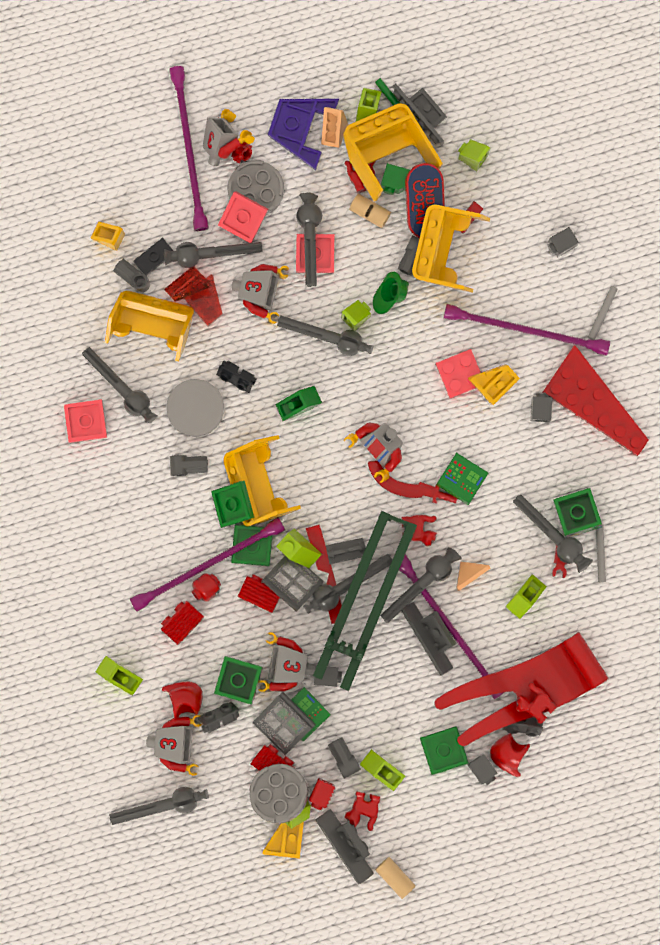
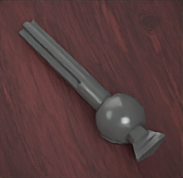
[296,192,323,287]
[163,242,263,268]
[277,315,374,356]
[82,347,158,423]
[513,494,593,573]
[380,547,462,623]
[303,554,392,614]
[109,787,209,825]

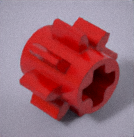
[231,142,252,163]

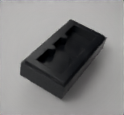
[133,237,173,276]

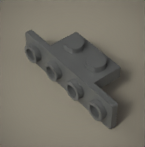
[393,83,447,146]
[402,602,456,676]
[316,809,374,884]

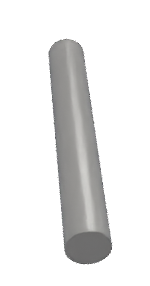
[588,286,618,340]
[596,524,606,582]

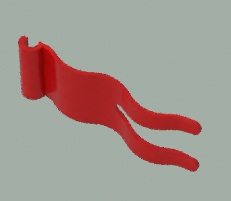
[434,632,609,746]

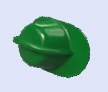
[372,272,409,314]

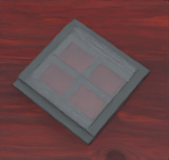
[262,556,324,612]
[252,692,316,755]

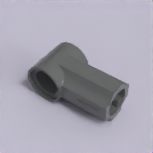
[398,235,420,276]
[113,258,150,293]
[170,455,208,476]
[328,737,361,779]

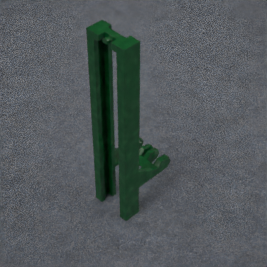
[313,511,417,691]

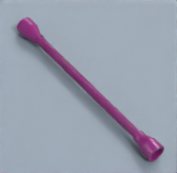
[169,66,209,231]
[443,304,610,356]
[130,517,285,612]
[399,554,505,700]

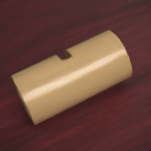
[349,193,391,228]
[375,857,416,899]

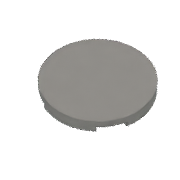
[227,160,284,215]
[167,379,224,437]
[249,764,308,824]

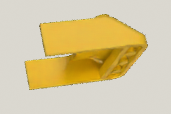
[343,103,443,202]

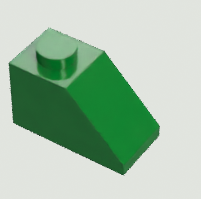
[381,163,410,195]
[275,386,322,421]

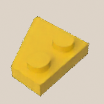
[468,364,520,405]
[262,822,304,859]

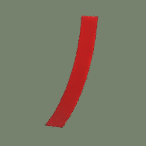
[306,525,342,624]

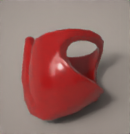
[162,681,203,719]
[490,733,531,777]

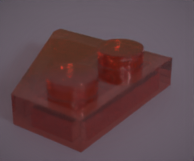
[164,267,212,302]
[183,274,223,327]

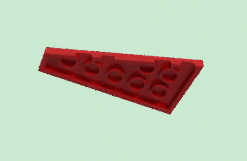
[542,345,649,456]

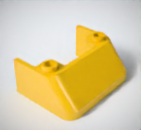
[412,205,490,293]
[104,291,194,362]
[224,435,301,526]

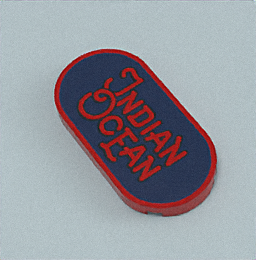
[405,163,445,238]

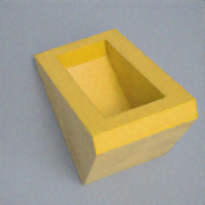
[91,221,125,251]

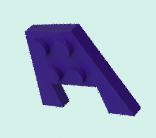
[268,99,339,171]

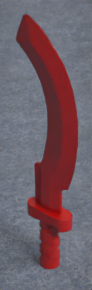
[368,461,457,504]

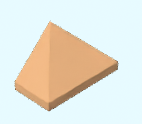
[321,107,348,148]
[456,562,491,591]

